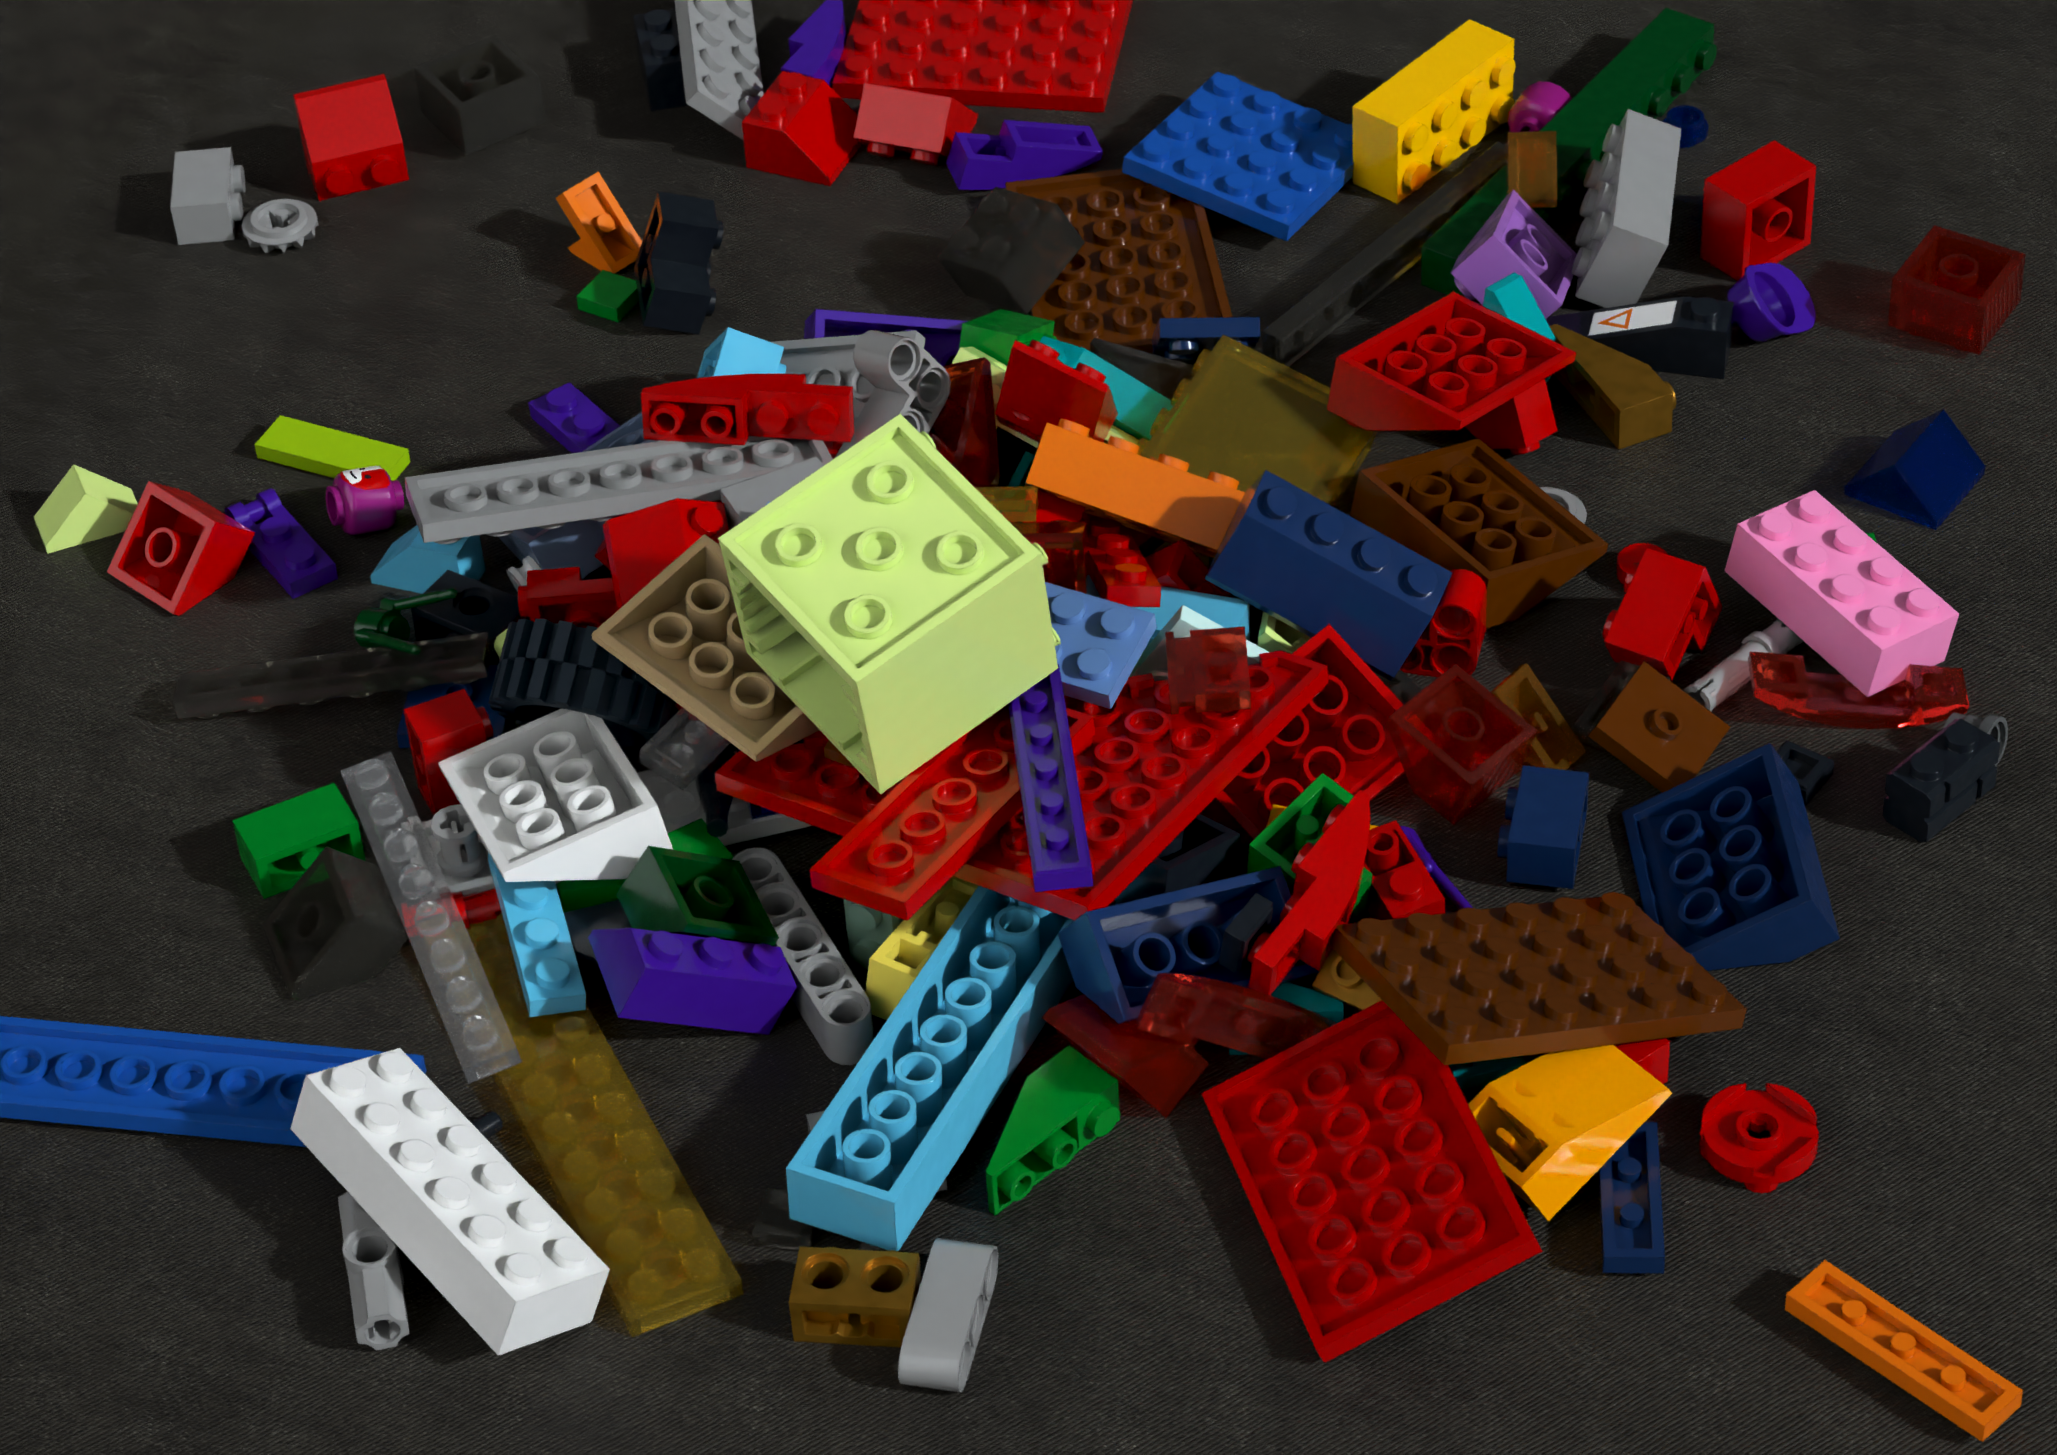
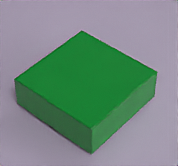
[576,270,639,322]

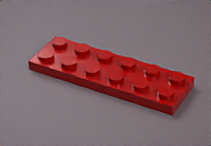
[809,704,1095,921]

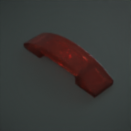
[1748,651,1969,729]
[1135,973,1337,1059]

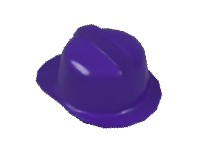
[1727,262,1816,342]

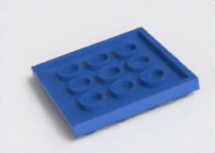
[1122,71,1354,242]

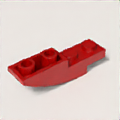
[641,374,854,445]
[1248,789,1371,999]

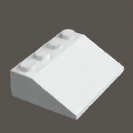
[438,708,673,882]

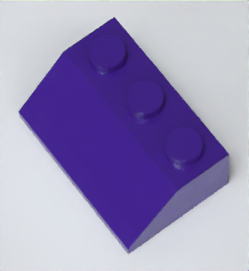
[588,928,797,1035]

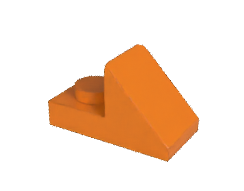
[555,171,642,274]

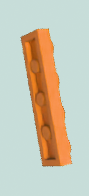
[1785,1260,2023,1442]

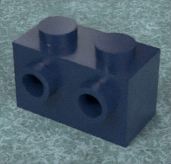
[1497,765,1589,889]

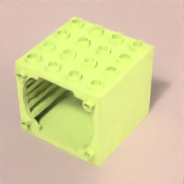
[718,414,1061,794]

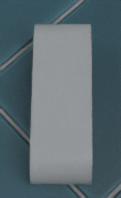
[898,1238,998,1393]

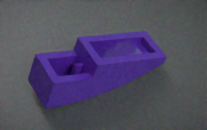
[781,0,846,89]
[946,120,1103,190]

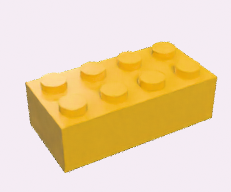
[1352,19,1516,204]

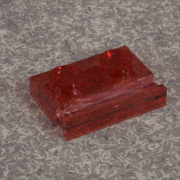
[1165,626,1251,714]

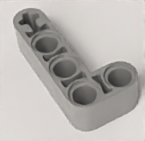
[835,330,951,458]

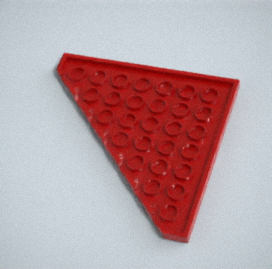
[714,650,1328,920]

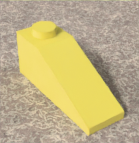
[865,876,978,1020]

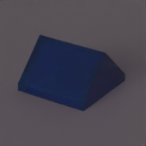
[1844,409,1986,530]

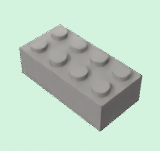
[1571,109,1681,308]

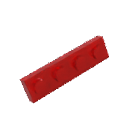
[1073,519,1161,607]

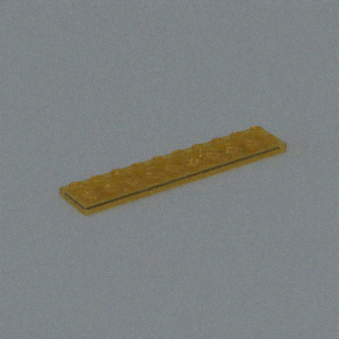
[425,913,743,1337]

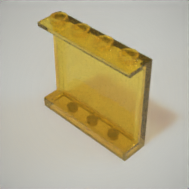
[1137,334,1378,507]

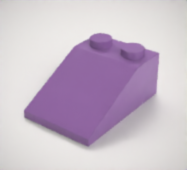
[1451,190,1577,319]

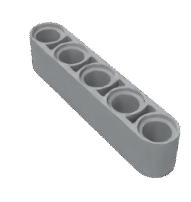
[732,848,874,1065]

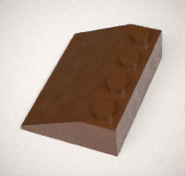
[1350,438,1608,629]

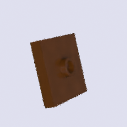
[1589,661,1730,793]

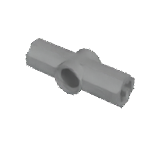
[338,1191,409,1350]

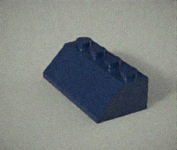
[1204,470,1452,681]
[1058,866,1319,1024]

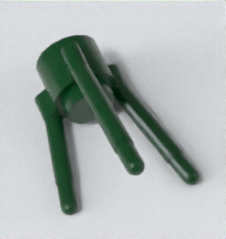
[354,588,458,664]

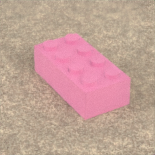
[1725,490,1959,697]

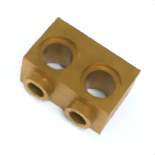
[789,1247,922,1348]

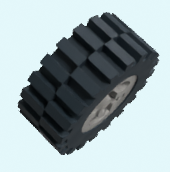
[488,618,682,755]

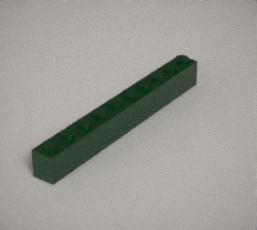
[1421,8,1717,301]

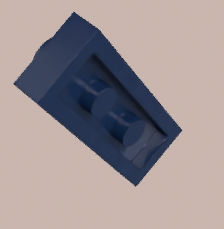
[1598,1122,1665,1274]

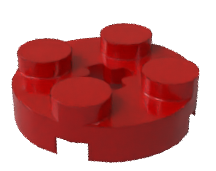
[1699,1083,1819,1193]

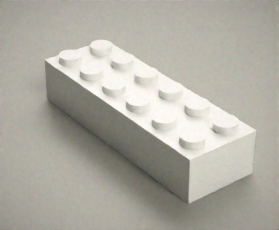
[290,1048,610,1355]

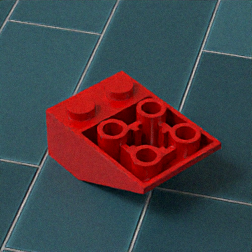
[995,340,1118,443]

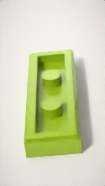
[255,415,411,481]

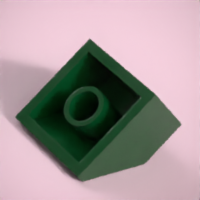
[616,846,779,946]

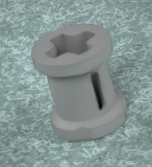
[431,804,487,879]

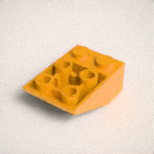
[1469,1045,1672,1222]

